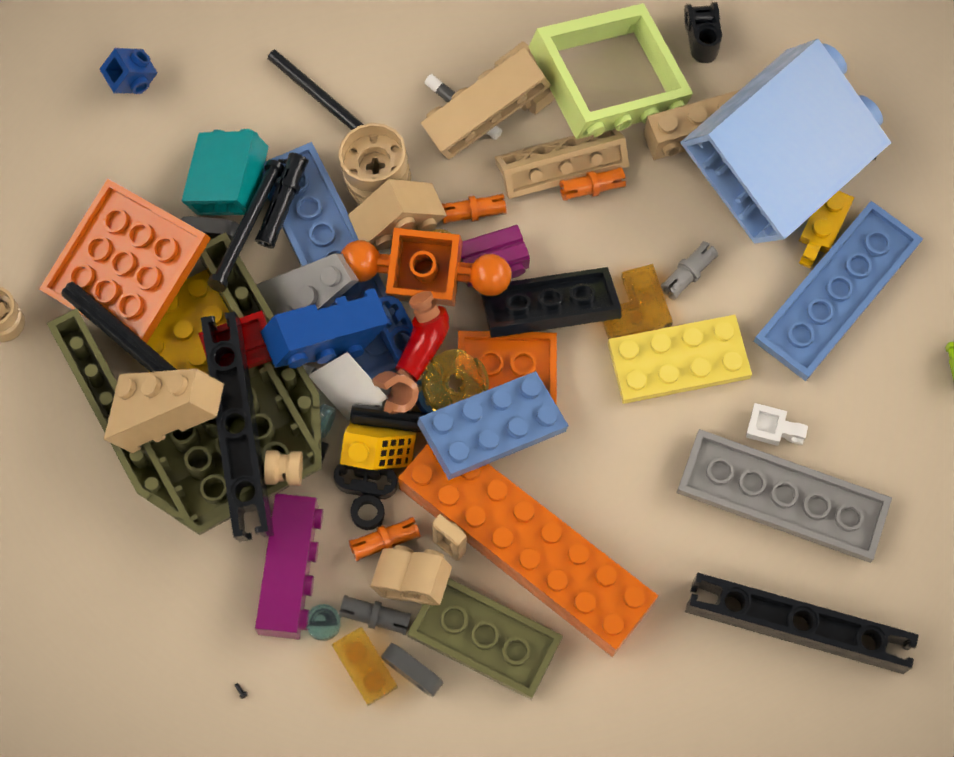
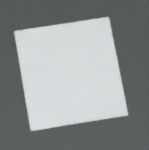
[309,352,388,421]

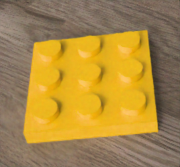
[147,270,229,375]

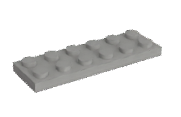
[677,429,892,563]

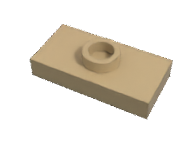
[432,514,467,561]

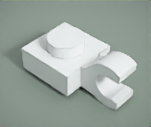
[746,403,808,446]

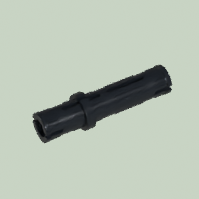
[255,152,309,249]

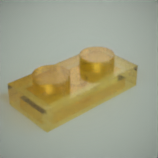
[332,626,398,706]

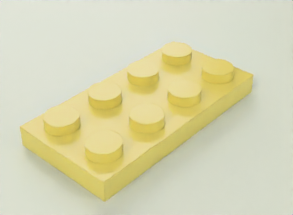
[608,314,752,404]

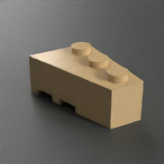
[104,369,224,453]

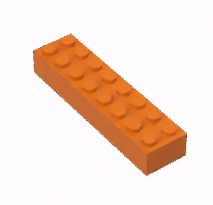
[398,443,659,657]

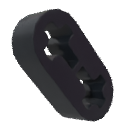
[334,463,397,499]

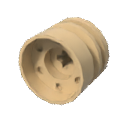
[338,123,412,204]

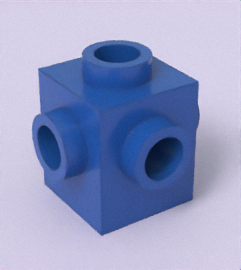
[99,48,158,94]

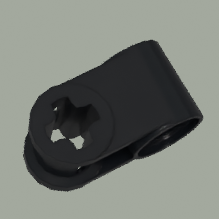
[684,2,722,63]

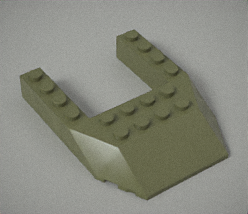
[47,232,322,535]

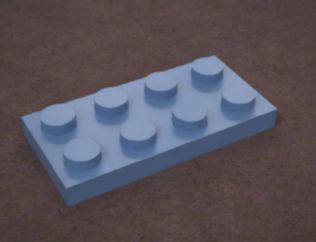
[417,371,569,480]

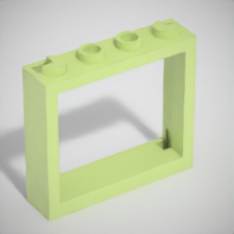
[528,3,693,140]

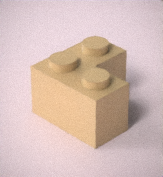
[348,179,447,250]

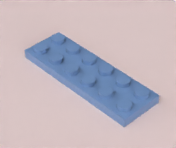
[753,201,923,381]

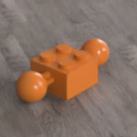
[340,228,512,307]

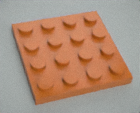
[39,178,211,344]

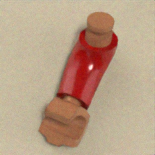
[371,291,449,414]

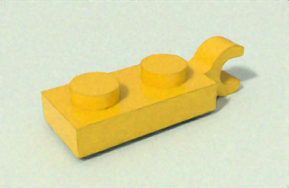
[799,191,855,269]

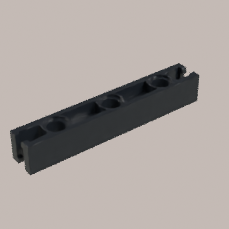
[201,311,274,542]
[685,572,919,674]

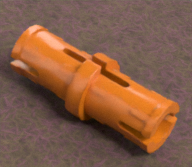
[559,167,626,201]
[442,193,507,224]
[349,517,420,561]

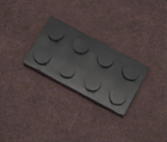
[481,267,622,338]

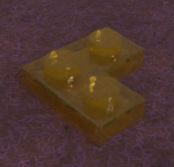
[603,264,673,340]

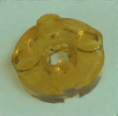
[421,349,489,411]

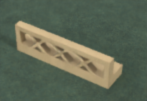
[495,129,629,199]

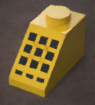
[340,422,417,470]

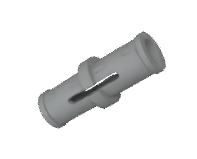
[660,241,718,300]

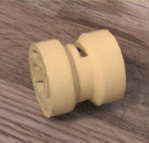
[264,450,303,486]

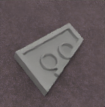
[256,253,359,315]

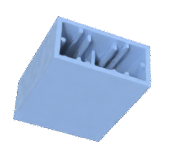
[680,39,891,244]

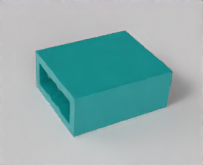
[181,129,269,216]

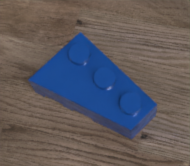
[261,288,389,368]

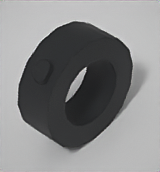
[351,494,385,530]

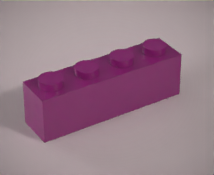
[255,493,323,640]

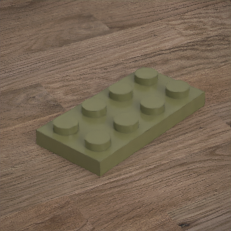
[407,578,563,700]

